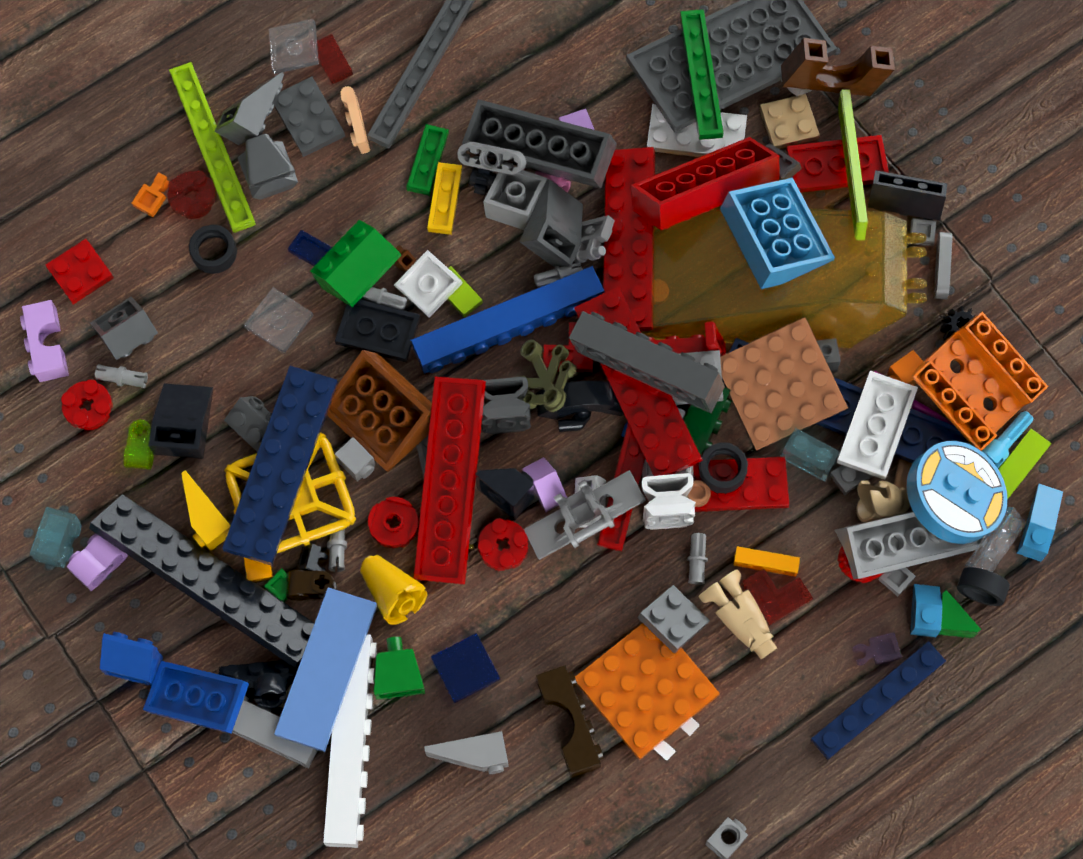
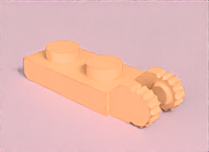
[340,86,370,154]

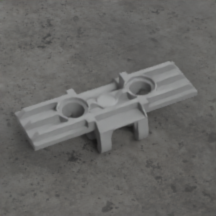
[524,470,646,560]

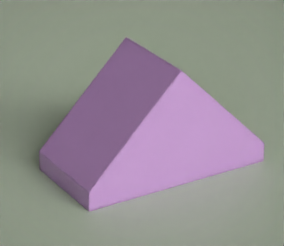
[522,457,567,512]

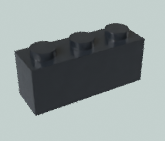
[868,170,947,221]

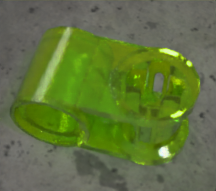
[124,419,154,470]

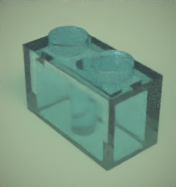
[781,428,840,482]
[30,507,81,568]

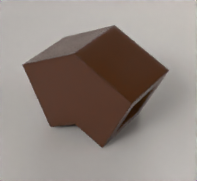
[394,245,417,271]

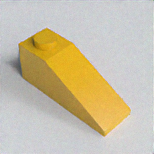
[181,470,231,552]

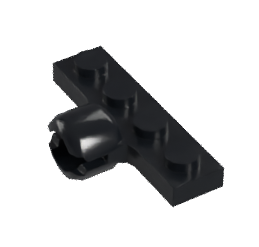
[218,660,300,709]

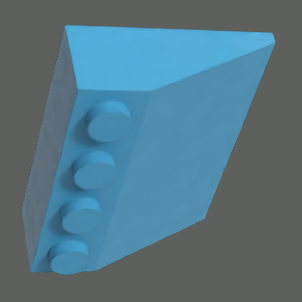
[720,178,835,289]

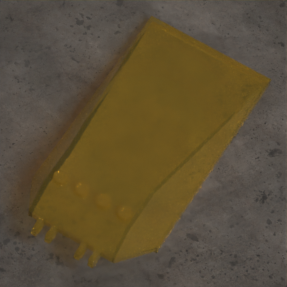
[641,205,927,348]

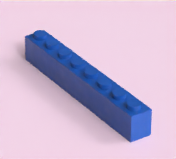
[411,266,605,374]

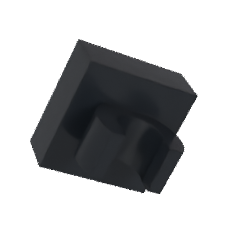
[296,544,328,571]

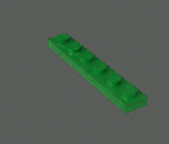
[680,10,724,140]

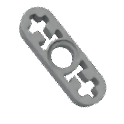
[457,142,526,175]
[934,232,952,300]

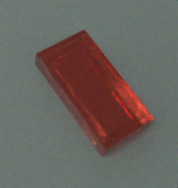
[311,34,353,84]

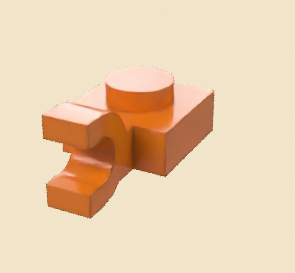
[131,172,171,218]

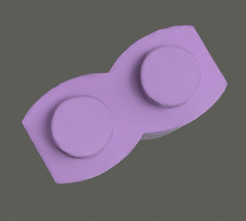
[67,533,128,591]

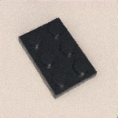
[335,299,420,363]

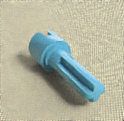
[982,411,1033,468]

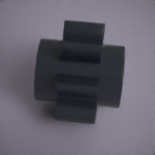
[469,168,497,196]

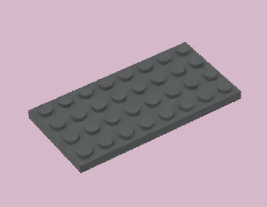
[626,0,837,133]

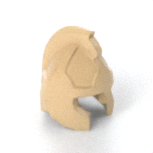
[856,480,910,522]

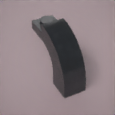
[536,381,624,420]

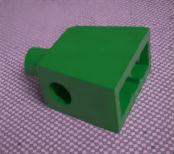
[374,637,425,700]

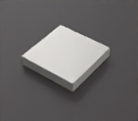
[394,250,463,318]

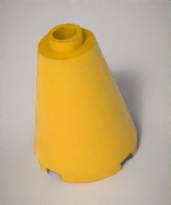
[360,555,428,625]

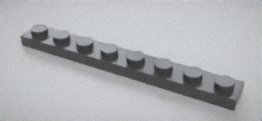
[367,0,475,149]

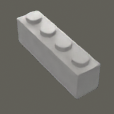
[232,696,318,769]

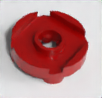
[61,380,113,431]
[368,497,419,548]
[478,518,528,571]

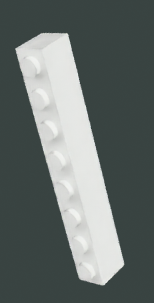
[324,635,377,848]

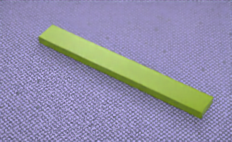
[169,62,256,233]
[838,90,868,240]

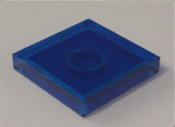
[431,633,500,704]

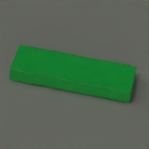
[406,124,449,196]

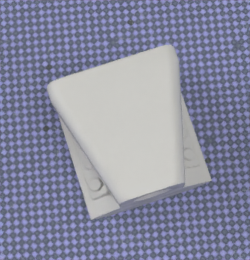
[642,473,696,530]

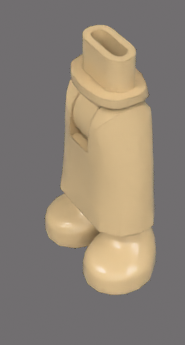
[698,569,777,660]

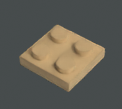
[760,94,820,149]

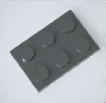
[272,77,345,157]

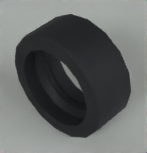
[189,224,237,274]
[699,443,748,493]
[957,567,1010,606]

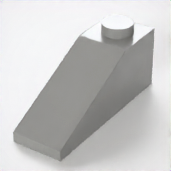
[424,731,509,774]

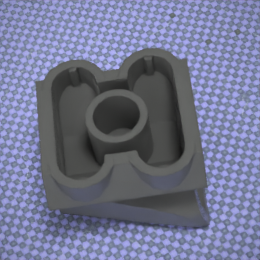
[237,134,298,200]
[481,377,531,434]

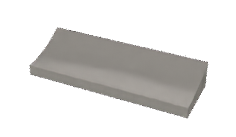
[835,511,989,580]

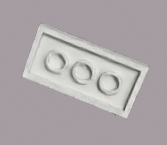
[647,104,747,157]
[837,371,918,480]

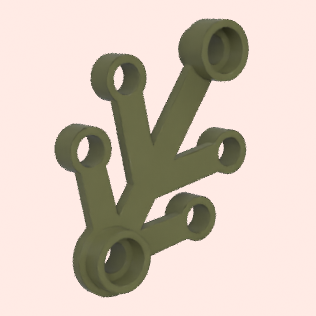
[520,339,576,412]

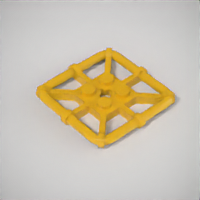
[224,432,356,553]

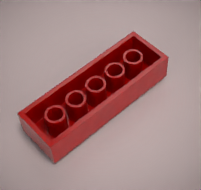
[631,137,780,230]

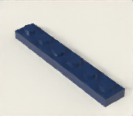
[811,641,946,760]

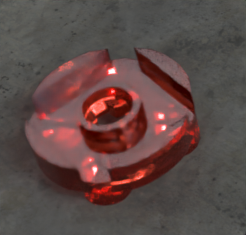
[167,170,217,219]

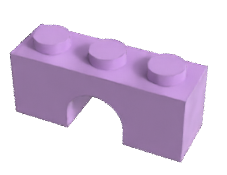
[20,300,69,382]

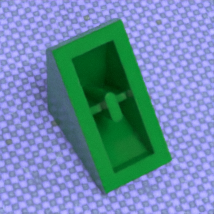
[938,590,981,638]

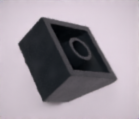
[475,468,535,521]

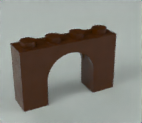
[781,38,895,96]

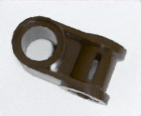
[287,570,337,601]

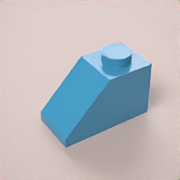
[910,584,942,638]

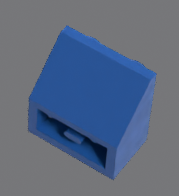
[100,632,163,686]

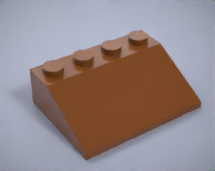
[327,350,432,471]

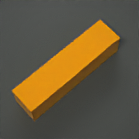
[733,546,800,577]

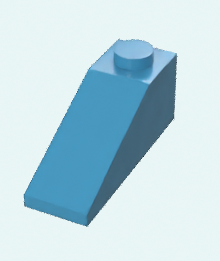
[1017,484,1063,562]

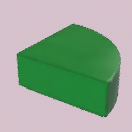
[264,568,288,603]

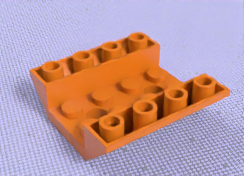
[912,312,1048,451]

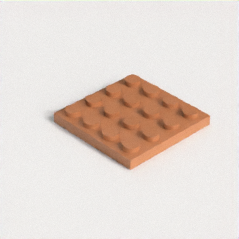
[720,317,848,451]

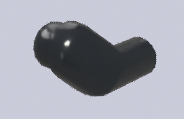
[558,411,591,432]

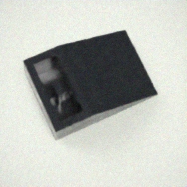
[148,383,213,459]

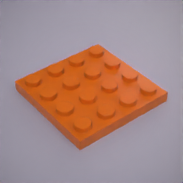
[575,623,720,760]

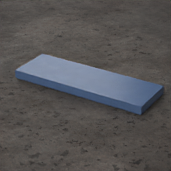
[274,587,377,752]

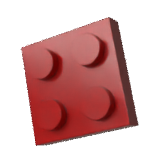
[45,239,114,305]

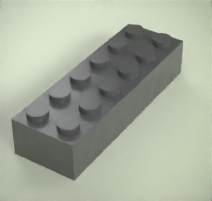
[462,99,617,189]
[569,311,725,413]

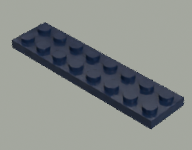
[223,366,338,566]

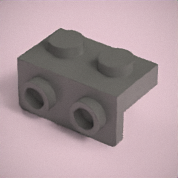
[224,396,272,452]

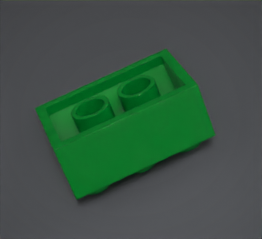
[310,220,402,307]

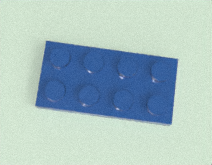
[143,661,249,734]

